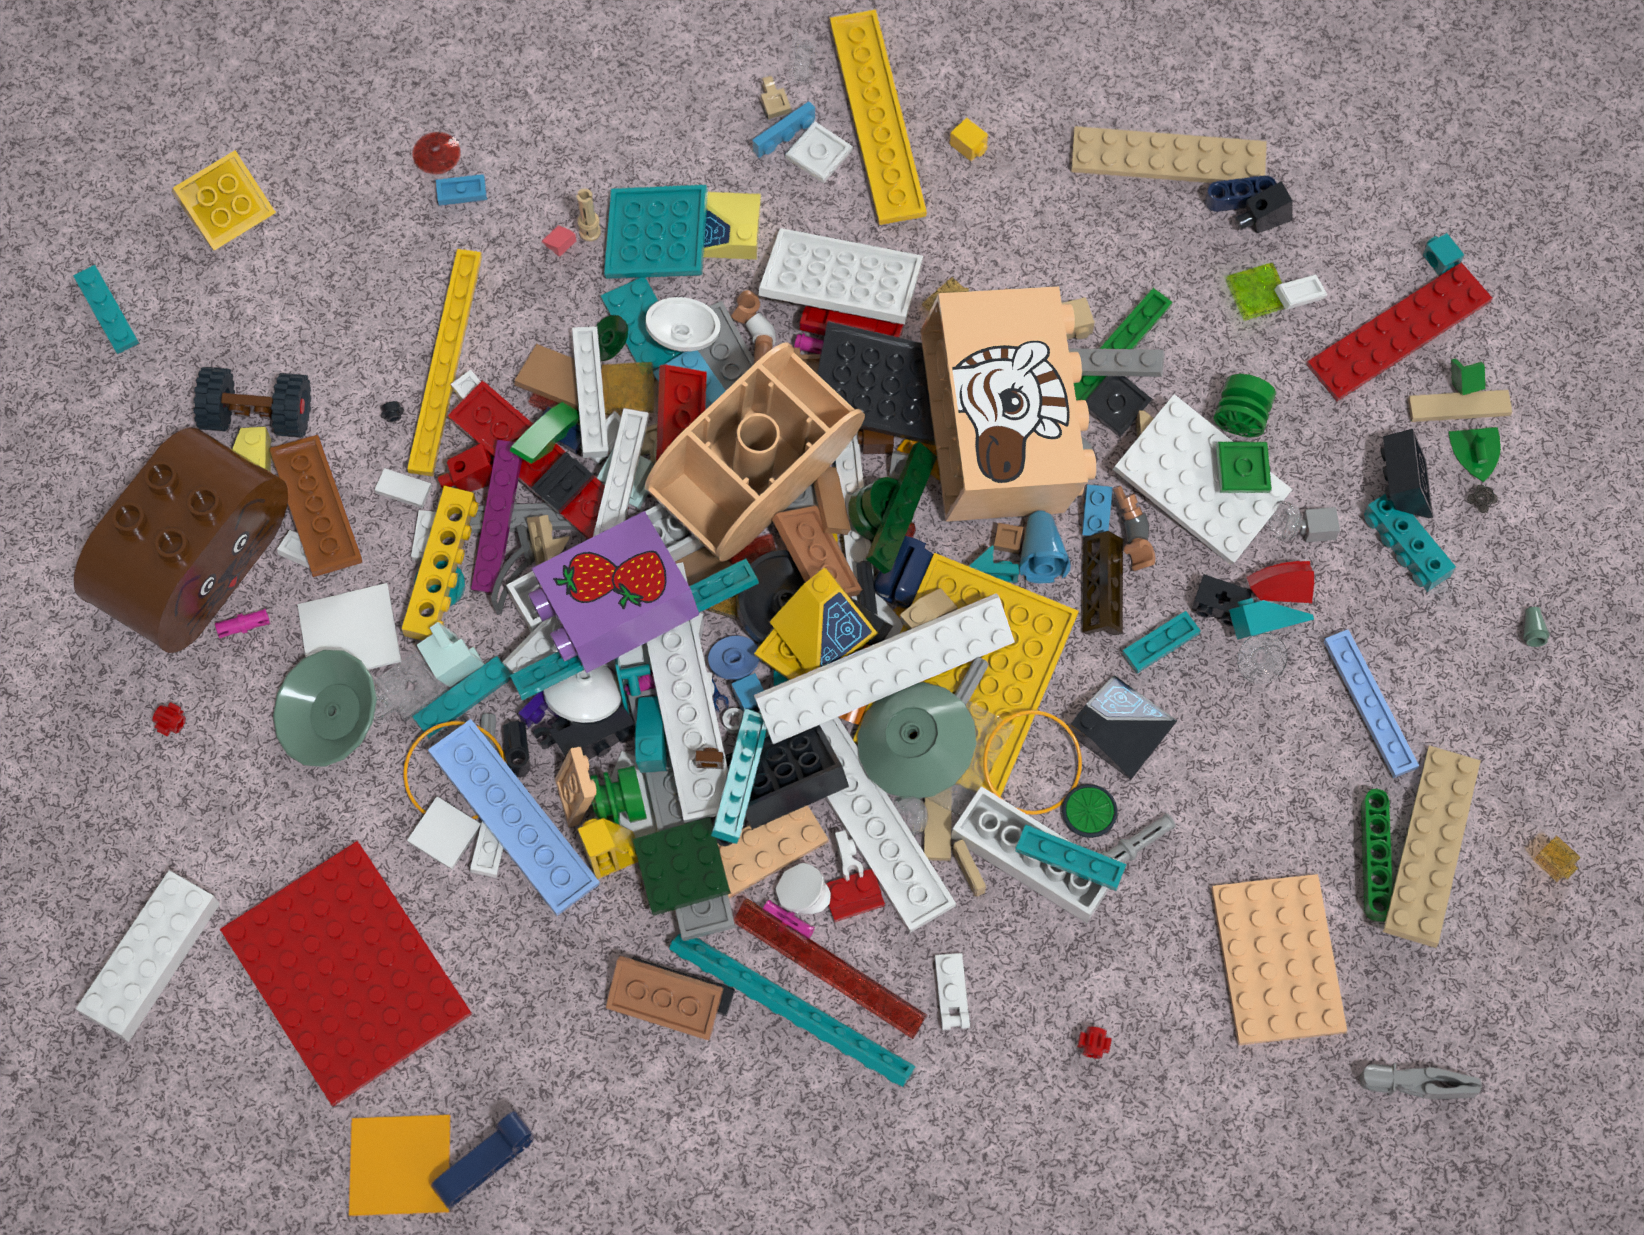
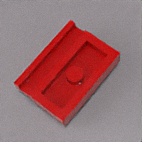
[826,869,885,923]

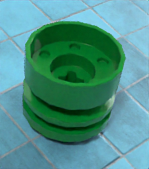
[1213,374,1276,438]
[590,765,647,825]

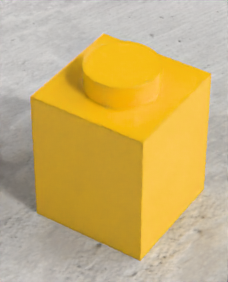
[950,117,988,161]

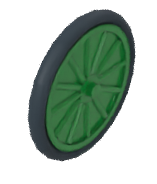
[1062,784,1118,838]

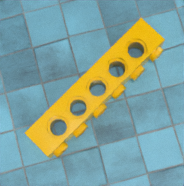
[402,486,479,641]

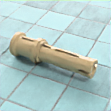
[576,189,601,241]

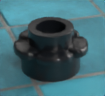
[380,401,404,422]

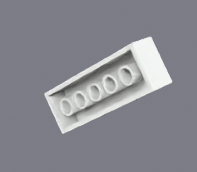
[951,786,1109,923]
[76,871,220,1042]

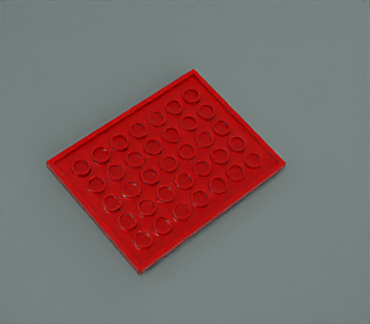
[220,841,472,1107]

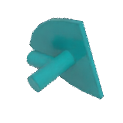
[615,657,651,714]

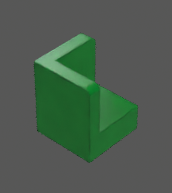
[1451,358,1486,396]

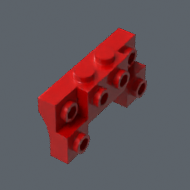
[800,305,908,338]

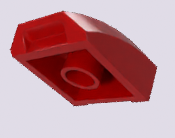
[1246,561,1314,603]

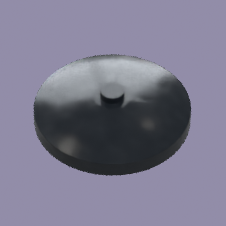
[736,550,805,644]

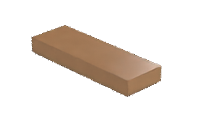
[813,467,851,535]

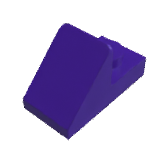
[518,691,559,728]

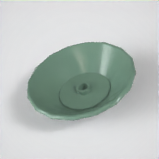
[273,650,377,767]
[857,682,976,799]

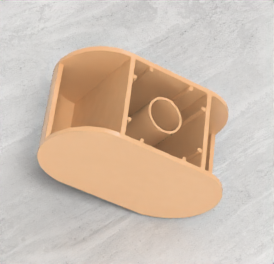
[645,342,865,561]

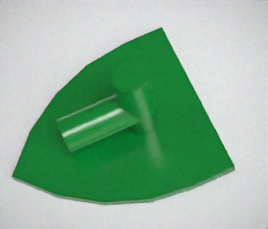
[1448,427,1501,482]

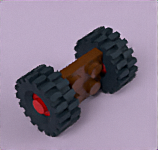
[193,367,311,438]

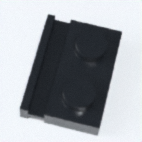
[531,451,595,514]

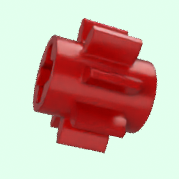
[152,702,186,737]
[1077,1026,1112,1059]

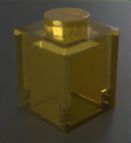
[1533,835,1581,882]

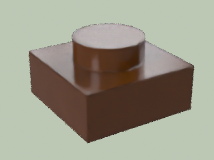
[695,747,725,769]

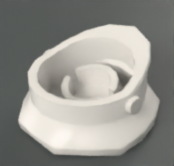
[776,863,831,914]

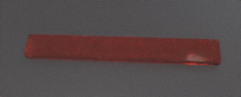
[734,898,928,1039]

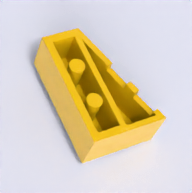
[578,818,638,879]

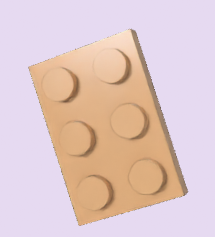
[555,747,596,827]

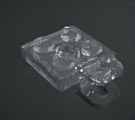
[373,651,448,726]

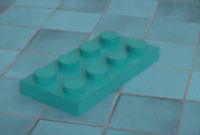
[600,277,684,378]

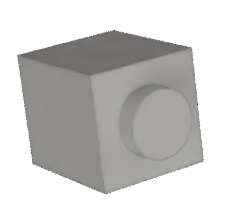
[1299,507,1340,542]

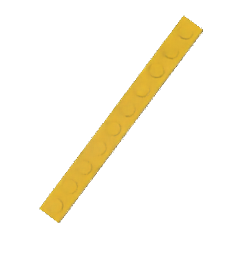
[407,249,482,477]

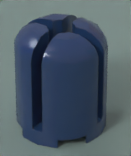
[874,536,940,609]

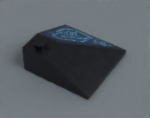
[1068,675,1178,780]

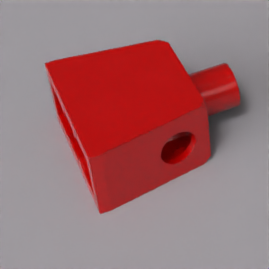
[438,443,494,492]

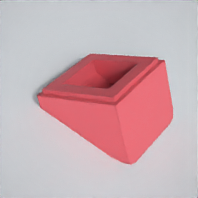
[542,225,576,257]

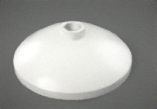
[645,297,720,352]
[543,665,622,723]

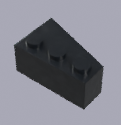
[548,703,636,762]

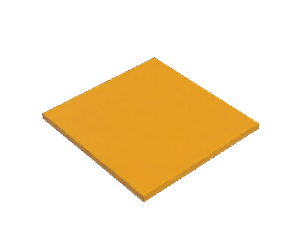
[349,1115,451,1216]

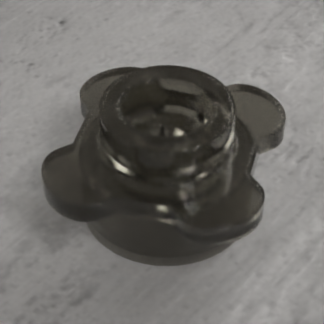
[1467,485,1498,513]

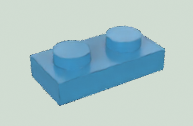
[436,174,487,206]

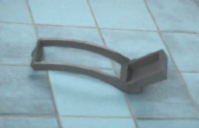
[491,525,535,615]

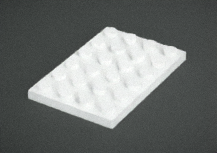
[759,228,923,324]
[1113,394,1292,565]

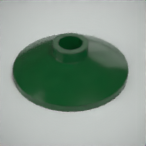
[595,315,628,361]

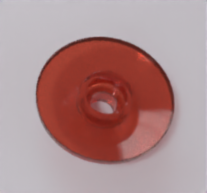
[412,132,461,174]

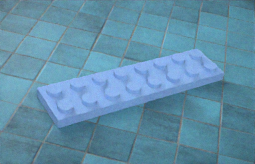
[428,719,600,916]

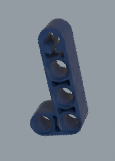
[431,1111,534,1209]

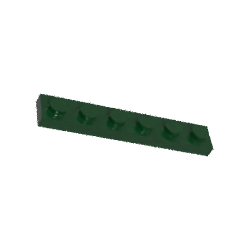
[866,442,937,574]

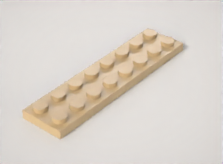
[1071,126,1267,183]
[1383,745,1481,948]

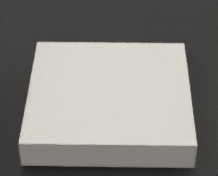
[785,121,853,183]
[407,797,481,870]

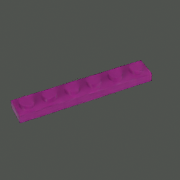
[471,440,522,594]

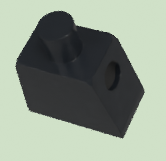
[1235,181,1293,234]

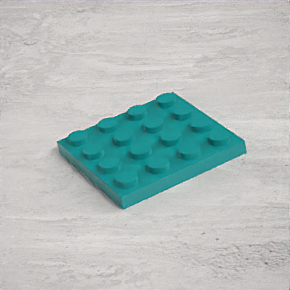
[604,185,708,279]

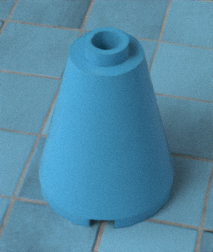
[1019,511,1071,584]

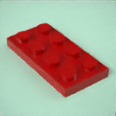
[656,364,707,462]

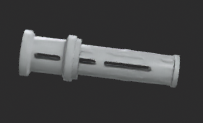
[1100,813,1176,863]

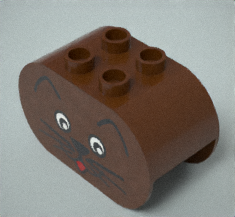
[74,427,288,653]

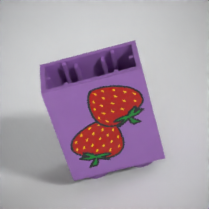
[528,511,699,673]

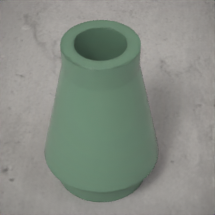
[1523,607,1550,647]

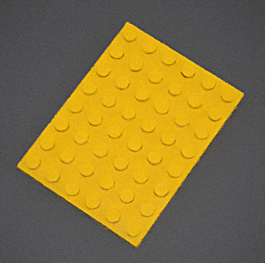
[853,553,1079,797]

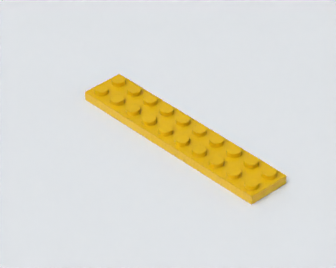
[830,10,927,225]

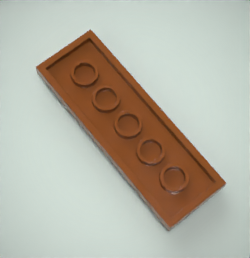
[269,435,363,577]

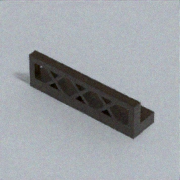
[1082,531,1123,635]

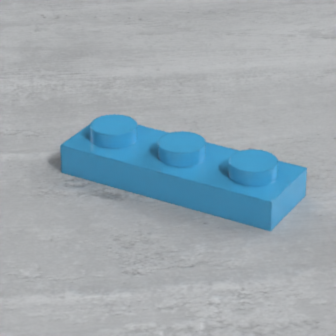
[752,101,815,158]

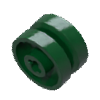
[848,477,914,541]

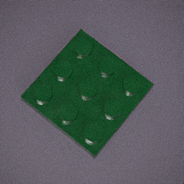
[633,817,731,916]

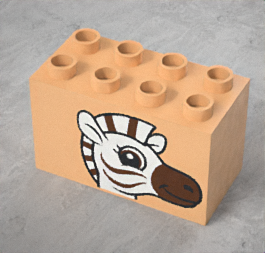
[920,286,1096,522]

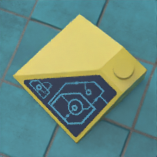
[704,192,761,260]

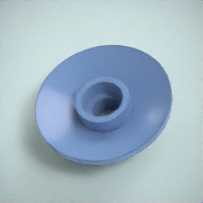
[708,636,760,679]

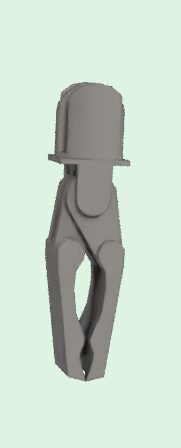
[1359,1063,1482,1099]

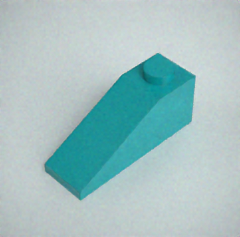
[1229,598,1314,640]
[635,696,667,773]

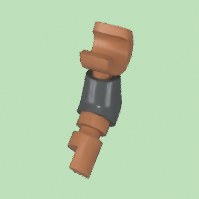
[1113,485,1156,572]

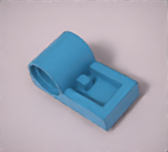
[1082,484,1113,536]

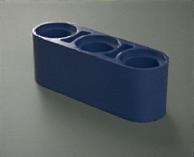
[1205,175,1277,212]

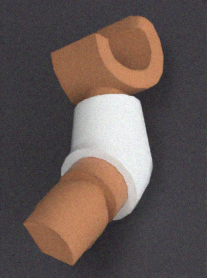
[731,290,776,364]

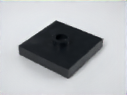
[1086,376,1152,438]

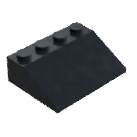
[725,725,849,830]

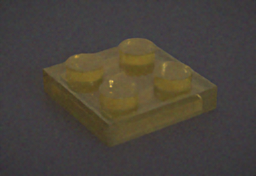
[602,362,654,415]

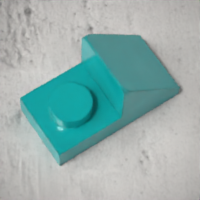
[969,545,1019,583]

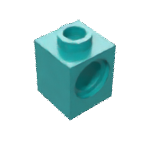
[1423,233,1465,276]

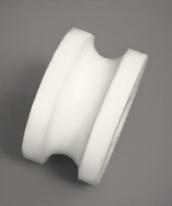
[723,708,743,734]

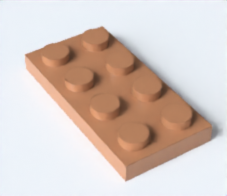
[772,506,862,597]
[606,956,724,1041]

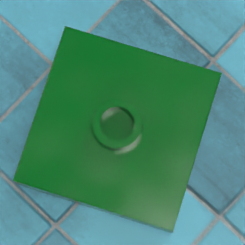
[1216,442,1272,493]

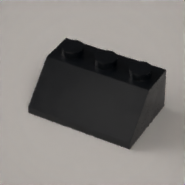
[1380,429,1433,519]

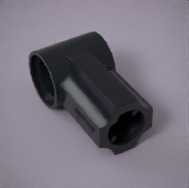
[503,721,531,778]

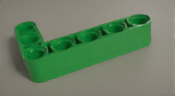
[1361,789,1393,922]

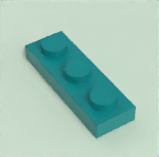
[1122,611,1201,674]

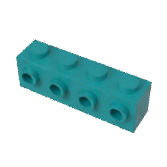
[1364,493,1456,592]

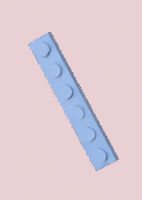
[1324,629,1419,778]

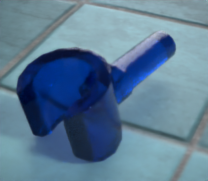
[712,678,729,712]

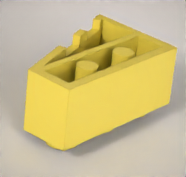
[233,427,271,472]

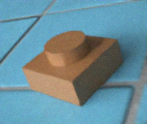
[994,523,1023,554]

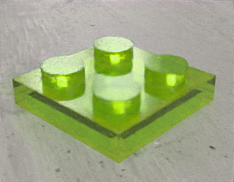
[1226,262,1285,321]

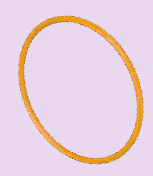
[983,710,1082,815]
[403,721,506,820]

